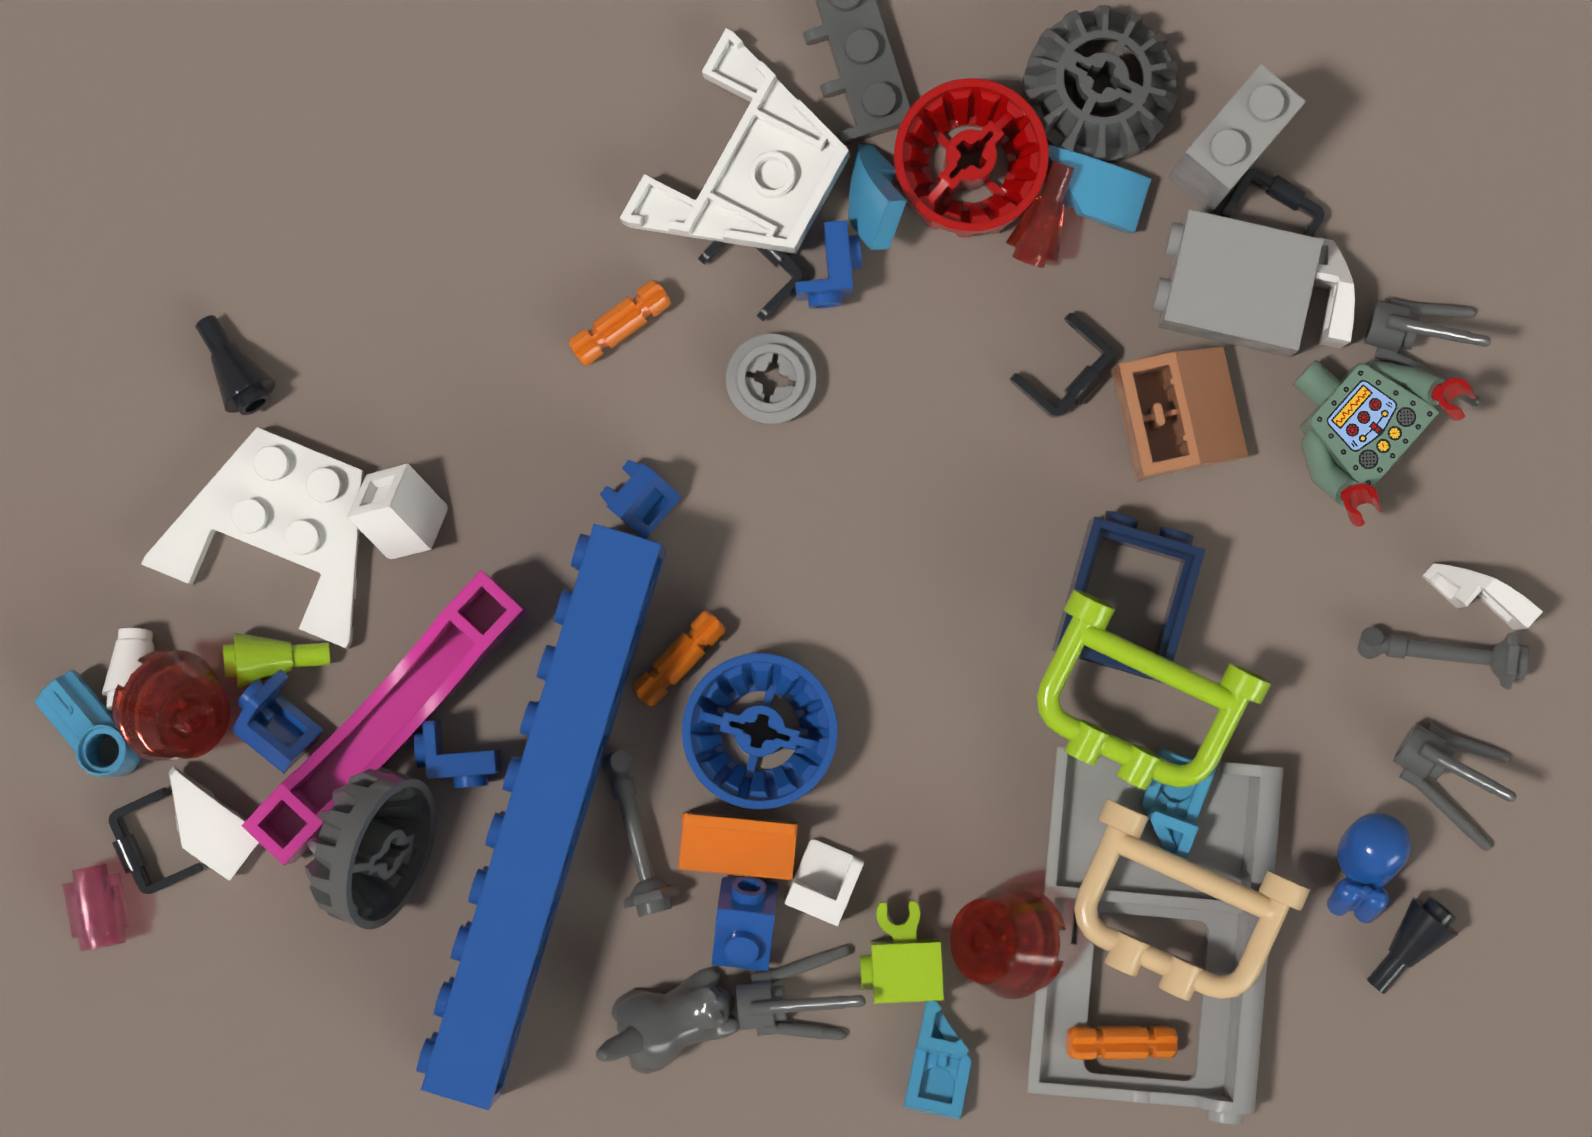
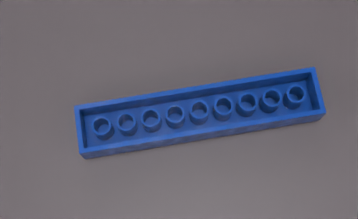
[416,524,666,1111]

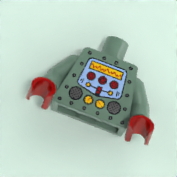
[1293,359,1477,527]

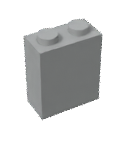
[1168,64,1306,214]
[1152,209,1324,357]

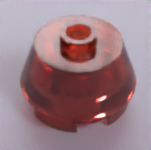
[112,650,231,762]
[950,883,1066,999]

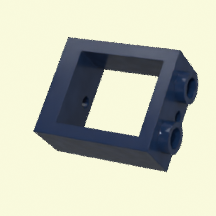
[1052,511,1206,683]

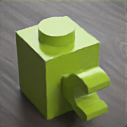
[860,900,944,1004]

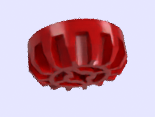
[893,78,1049,238]

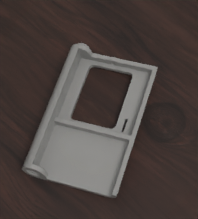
[1027,747,1283,1124]

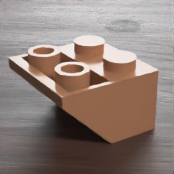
[1112,346,1248,482]

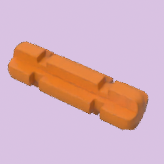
[568,280,671,365]
[632,611,726,707]
[1066,1025,1178,1060]

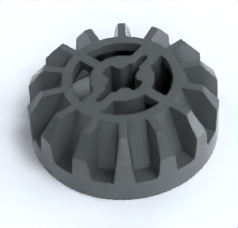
[1022,5,1178,164]
[305,767,436,930]

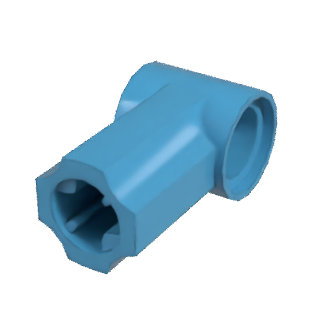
[34,670,142,777]

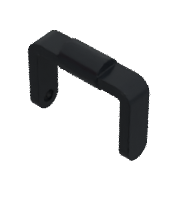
[1219,169,1324,237]
[698,240,803,322]
[1009,312,1114,418]
[108,787,203,894]

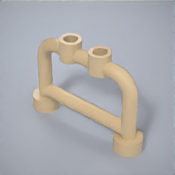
[1074,798,1310,1001]

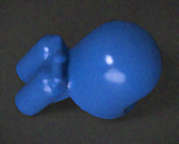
[1327,812,1411,923]

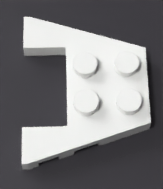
[620,28,850,254]
[141,427,365,649]

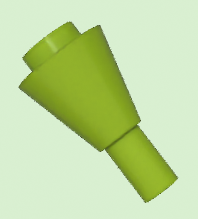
[223,632,330,689]

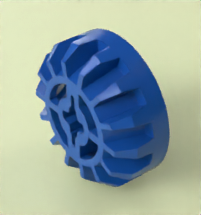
[682,653,838,809]

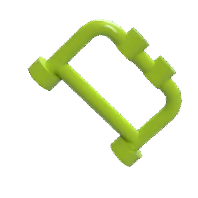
[1037,589,1272,790]

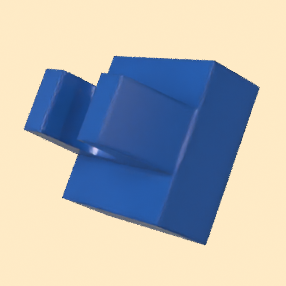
[600,460,682,539]

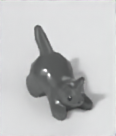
[596,967,739,1074]

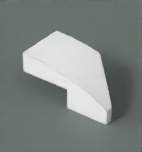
[1313,237,1355,349]
[1421,563,1543,630]
[169,766,259,881]

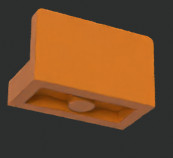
[678,811,798,880]

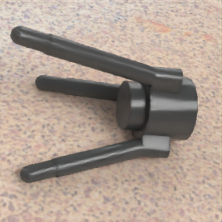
[1364,298,1491,406]
[1393,723,1517,851]
[736,945,866,1040]

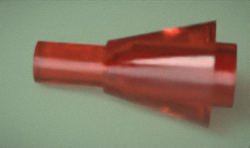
[1006,160,1075,268]

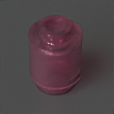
[62,864,130,951]

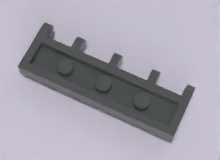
[803,0,910,145]

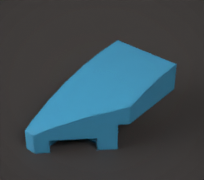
[848,144,907,250]
[1048,145,1151,233]
[1140,746,1216,859]
[903,1001,972,1120]

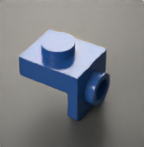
[795,220,862,309]
[231,669,324,774]
[414,720,501,788]
[711,876,778,971]

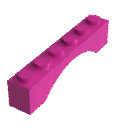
[241,570,529,866]

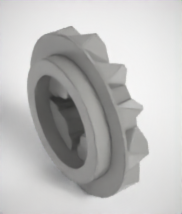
[726,334,816,424]

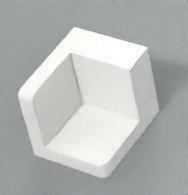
[347,463,448,559]
[784,839,864,926]

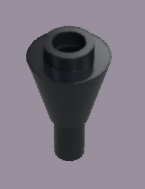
[195,315,275,415]
[1367,896,1458,994]

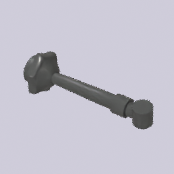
[1357,627,1529,689]
[603,750,680,917]

